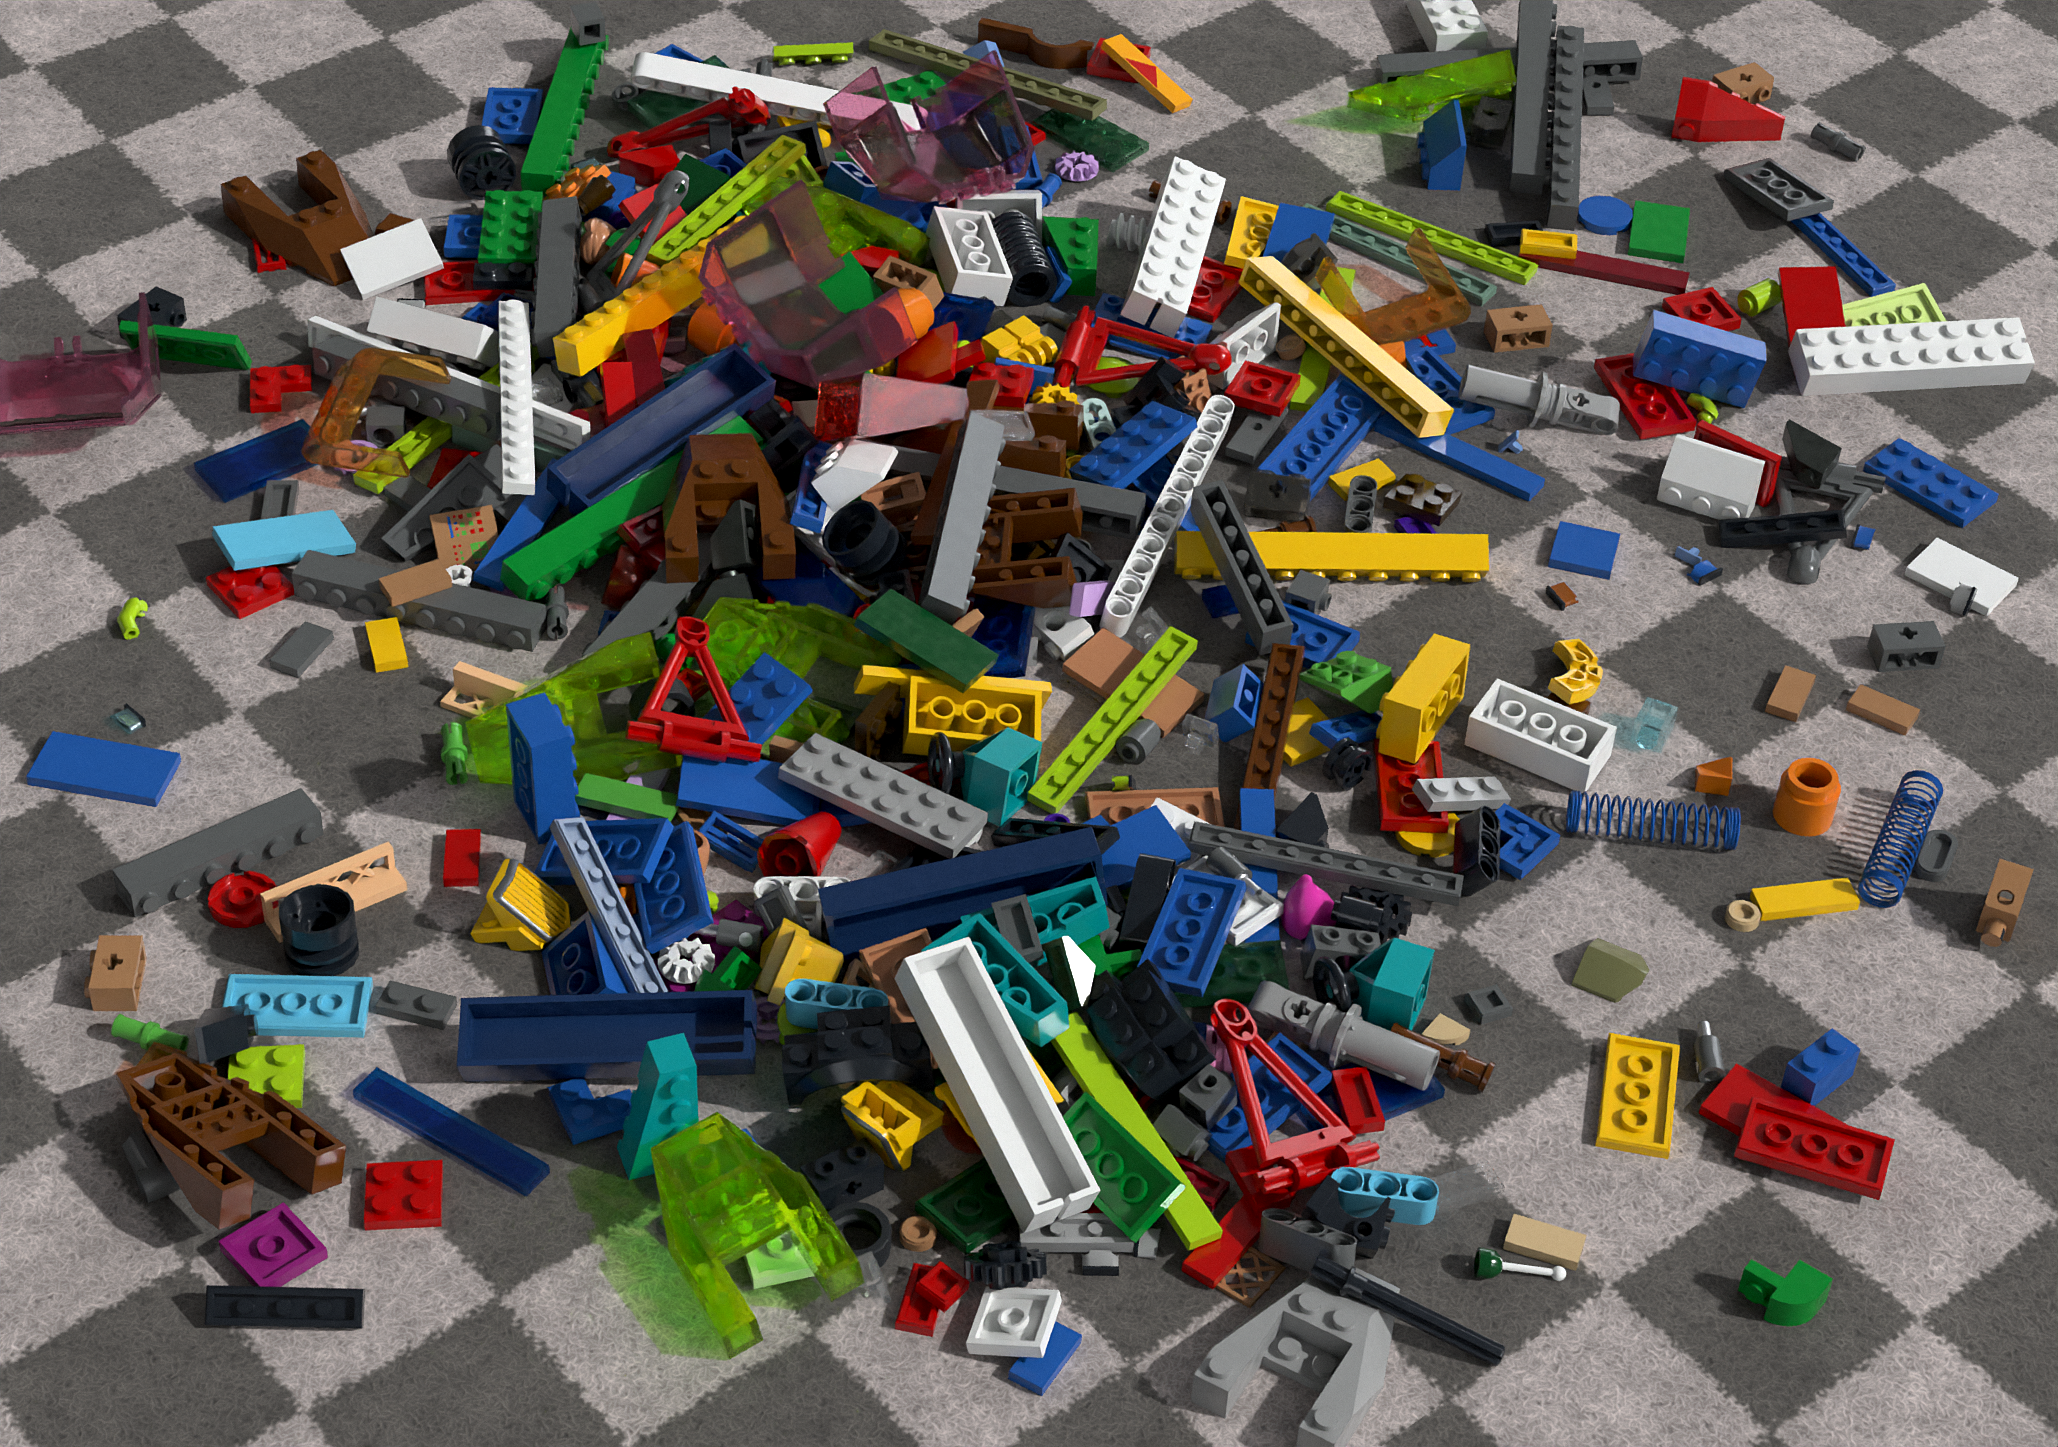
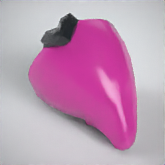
[1281,874,1336,945]

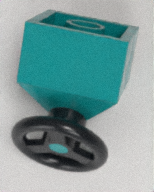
[927,727,1043,827]
[1313,937,1435,1031]

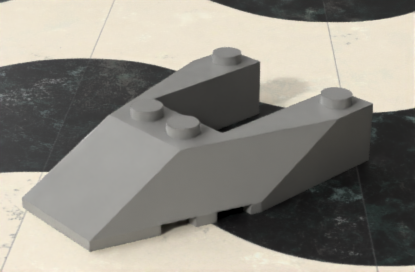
[1191,1267,1400,1447]

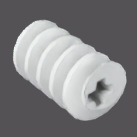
[1107,213,1148,253]

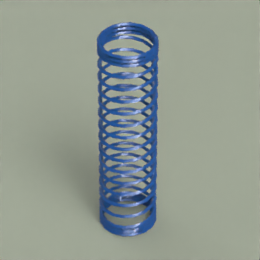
[1857,770,1944,908]
[1566,790,1741,850]

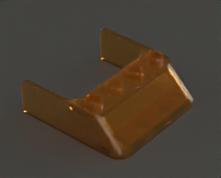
[1315,228,1471,345]
[301,348,452,478]

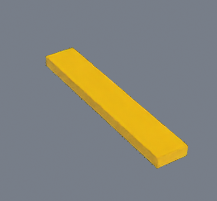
[854,665,1052,709]

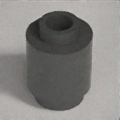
[1116,718,1161,764]

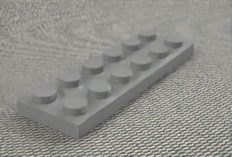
[778,733,988,859]

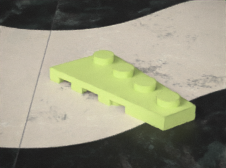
[1842,283,1946,327]

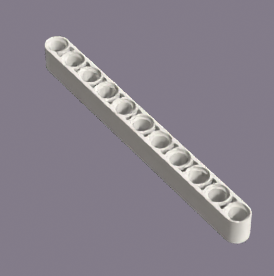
[630,52,928,136]
[1099,395,1235,638]

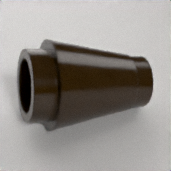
[577,175,616,216]

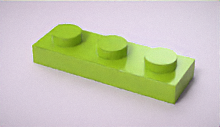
[772,42,854,65]

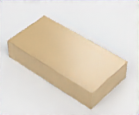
[1503,1214,1587,1271]

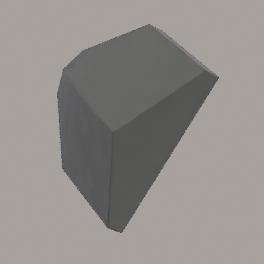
[1280,233,1338,290]

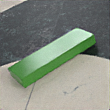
[575,773,679,822]

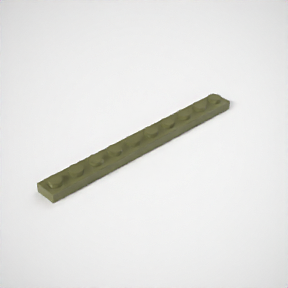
[869,29,1107,121]

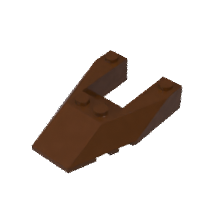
[220,150,374,286]
[892,400,1084,478]
[662,433,796,583]
[895,488,1083,609]
[116,1052,346,1230]

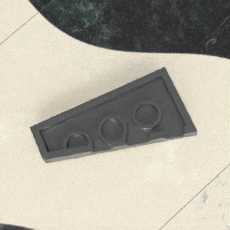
[381,454,515,562]

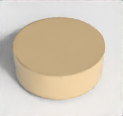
[1725,900,1761,932]

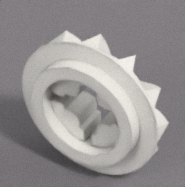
[658,938,715,984]

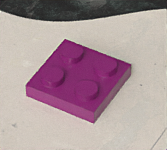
[219,1202,328,1287]

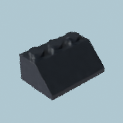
[732,121,827,168]

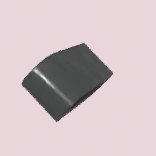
[1343,475,1378,533]
[1258,1208,1357,1272]

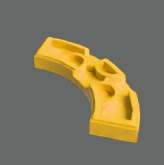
[1548,638,1603,704]

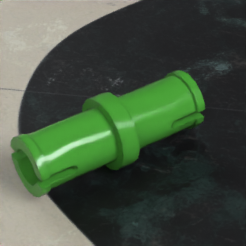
[441,722,468,785]
[111,1014,189,1054]

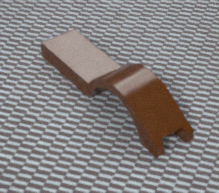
[978,18,1094,69]

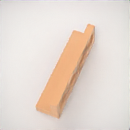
[440,661,575,732]
[260,841,407,943]

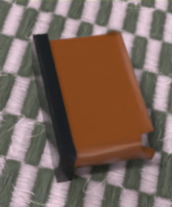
[1546,582,1579,611]

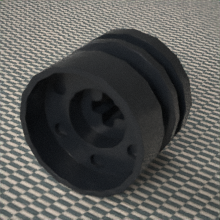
[447,125,516,200]
[822,500,908,586]
[279,884,359,976]

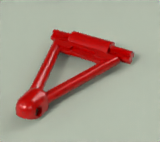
[607,86,771,158]
[1052,306,1232,388]
[625,616,762,763]
[1210,999,1380,1194]

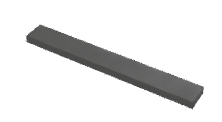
[1188,821,1464,906]

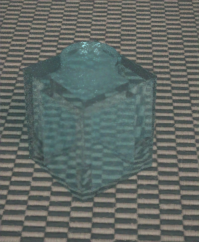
[1630,697,1678,753]

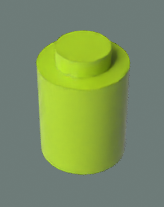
[1737,278,1781,317]

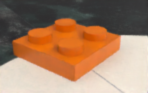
[543,164,611,200]

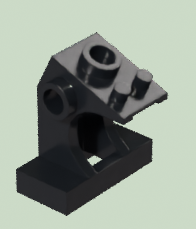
[1123,356,1202,423]
[749,398,819,477]
[1301,1175,1395,1258]

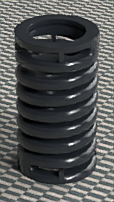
[991,211,1057,307]

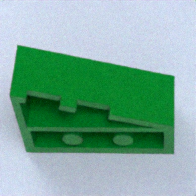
[1042,216,1099,296]

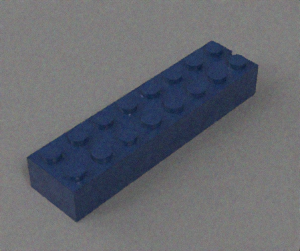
[546,343,776,516]
[818,827,1108,966]
[457,990,757,1082]

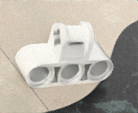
[753,876,850,941]

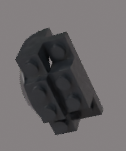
[1087,959,1216,1107]
[782,1005,936,1107]

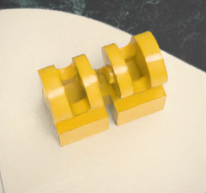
[981,315,1058,366]

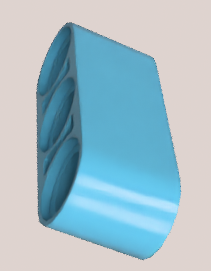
[785,979,888,1029]
[1331,1167,1439,1225]

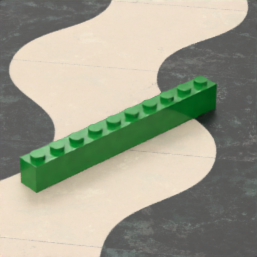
[521,27,609,196]
[500,416,764,601]

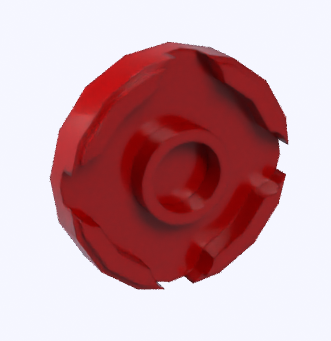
[208,871,279,928]

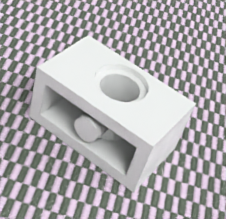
[1023,606,1094,662]

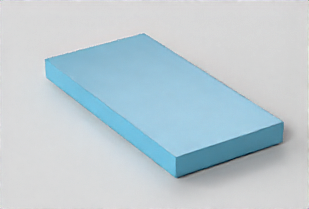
[212,510,356,571]
[222,974,373,1038]

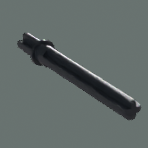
[1310,1254,1505,1366]

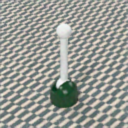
[1474,1247,1566,1281]

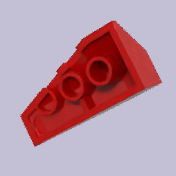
[1671,77,1786,142]

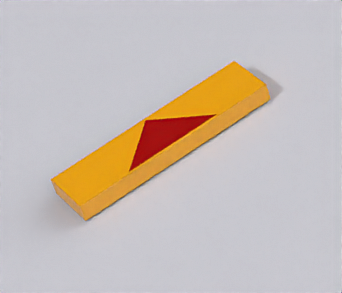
[1101,34,1193,113]

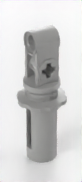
[1459,364,1620,435]
[1247,981,1440,1091]

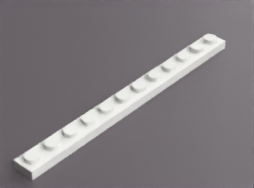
[498,300,535,495]
[307,316,590,450]

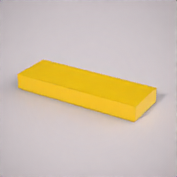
[1750,878,1860,921]

